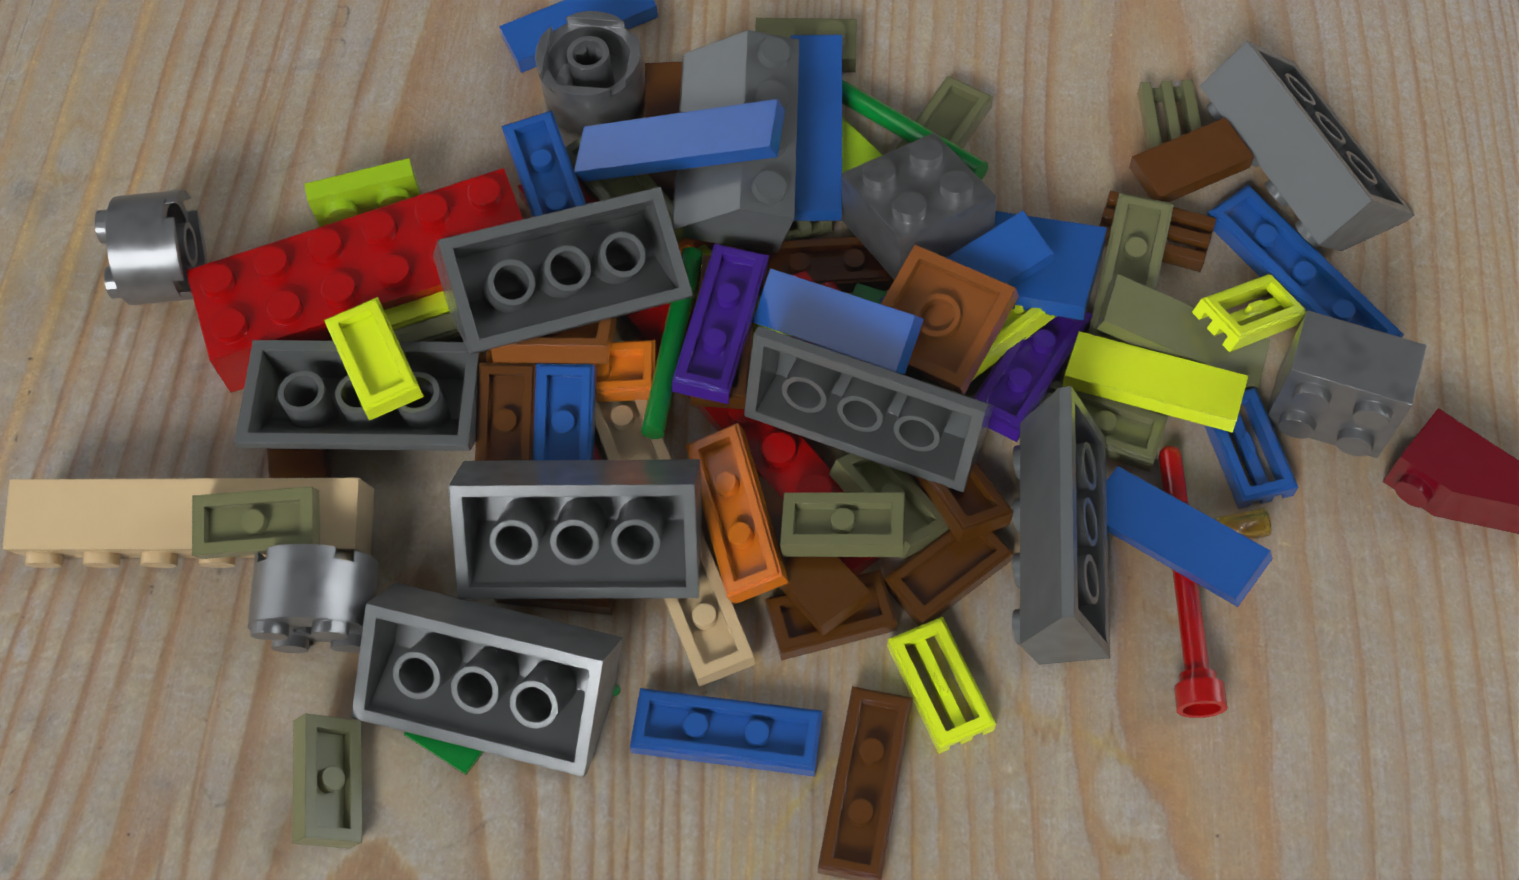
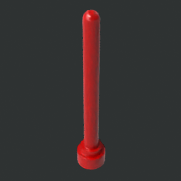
[1159,445,1228,718]

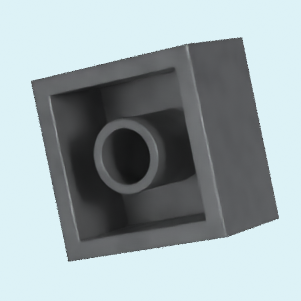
[841,132,996,280]
[1267,310,1427,458]

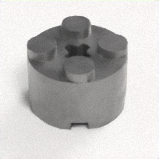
[535,11,645,133]
[95,190,207,305]
[247,544,379,653]

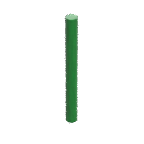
[842,80,988,180]
[641,247,703,439]

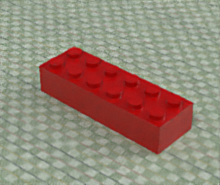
[186,168,523,393]

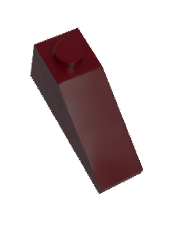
[1383,408,1519,534]

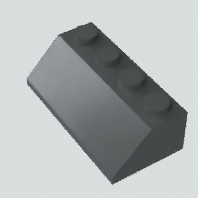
[672,30,799,253]
[1200,41,1414,251]
[433,187,693,355]
[744,326,994,492]
[234,340,486,451]
[1012,386,1110,665]
[448,459,702,599]
[351,582,624,777]

